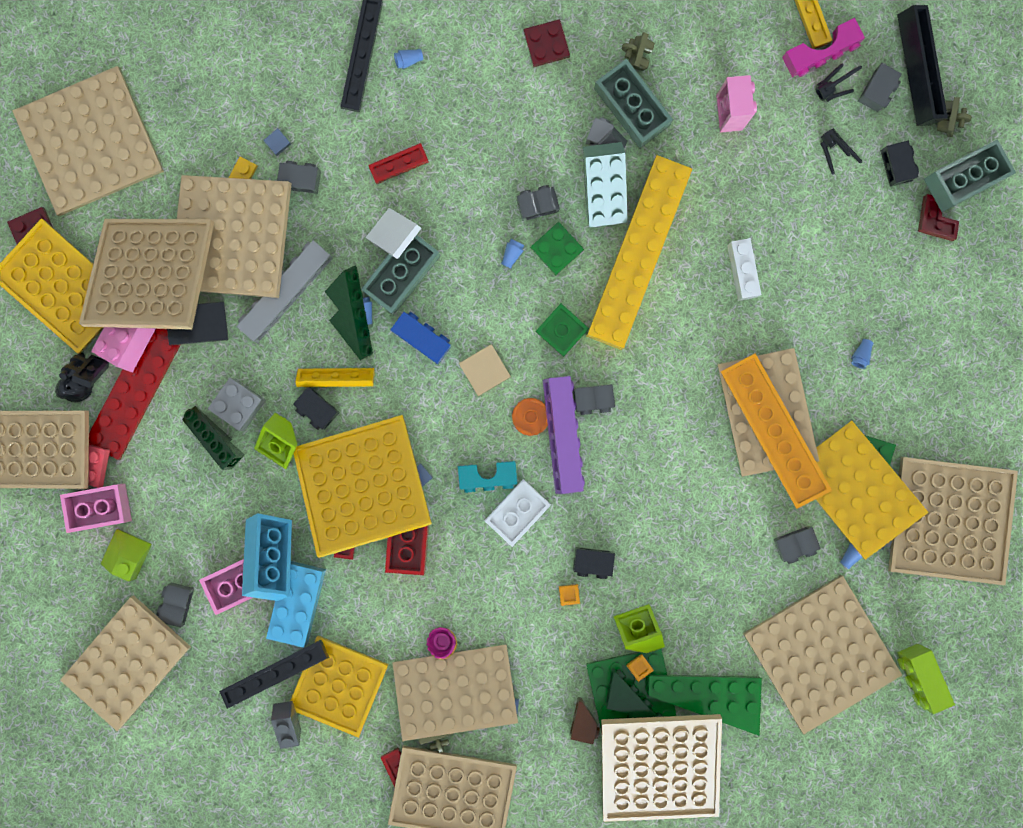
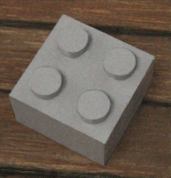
[208,377,266,431]

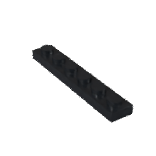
[340,0,383,113]
[219,640,329,709]

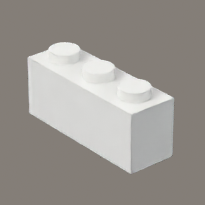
[727,238,761,301]

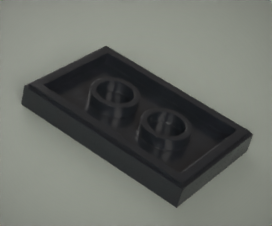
[167,302,228,346]

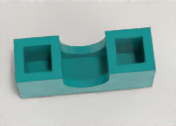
[458,461,517,493]

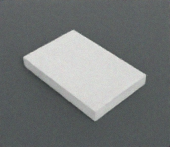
[366,208,421,259]
[484,479,551,547]

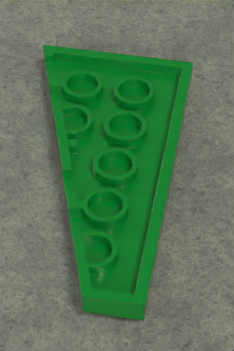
[647,675,762,736]

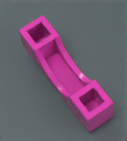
[782,18,865,77]

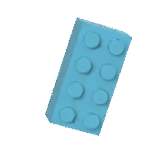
[242,513,292,601]
[266,561,326,648]

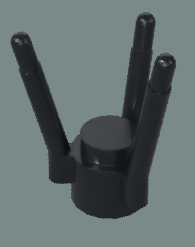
[815,63,862,102]
[820,128,862,175]

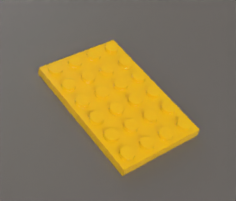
[0,219,104,354]
[815,421,929,560]

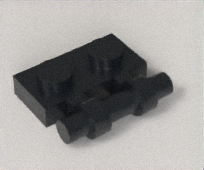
[59,353,109,388]

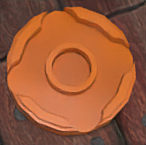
[512,398,548,436]

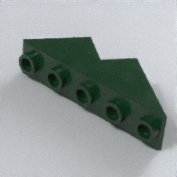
[325,266,373,361]
[182,406,245,470]
[606,668,663,718]

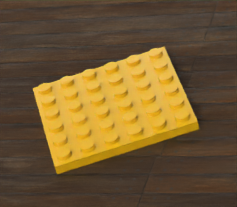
[294,415,432,558]

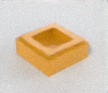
[559,584,580,606]
[626,654,654,682]

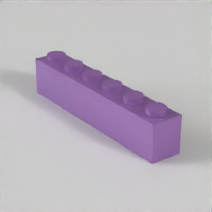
[543,376,585,494]

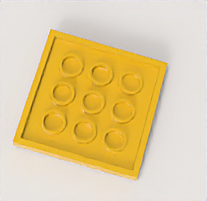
[290,636,389,738]

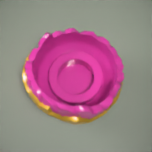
[427,627,457,659]

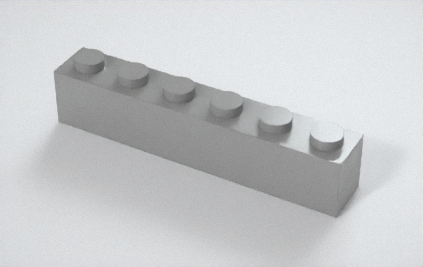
[236,240,333,343]

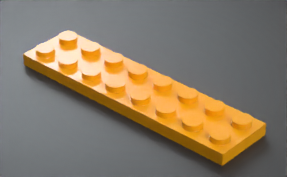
[721,353,832,509]

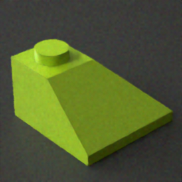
[254,412,297,469]
[101,529,152,582]
[613,604,665,653]

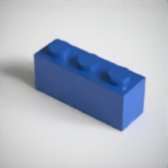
[390,312,452,365]

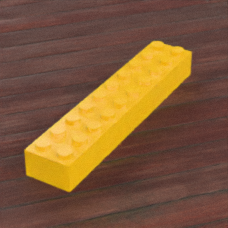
[586,155,692,350]

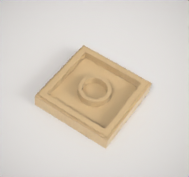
[459,344,511,396]

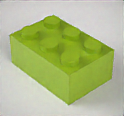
[897,644,955,714]

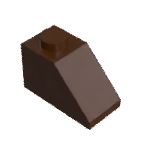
[570,697,600,744]

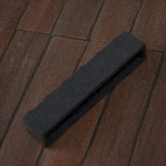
[897,5,948,126]

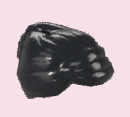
[55,376,94,402]

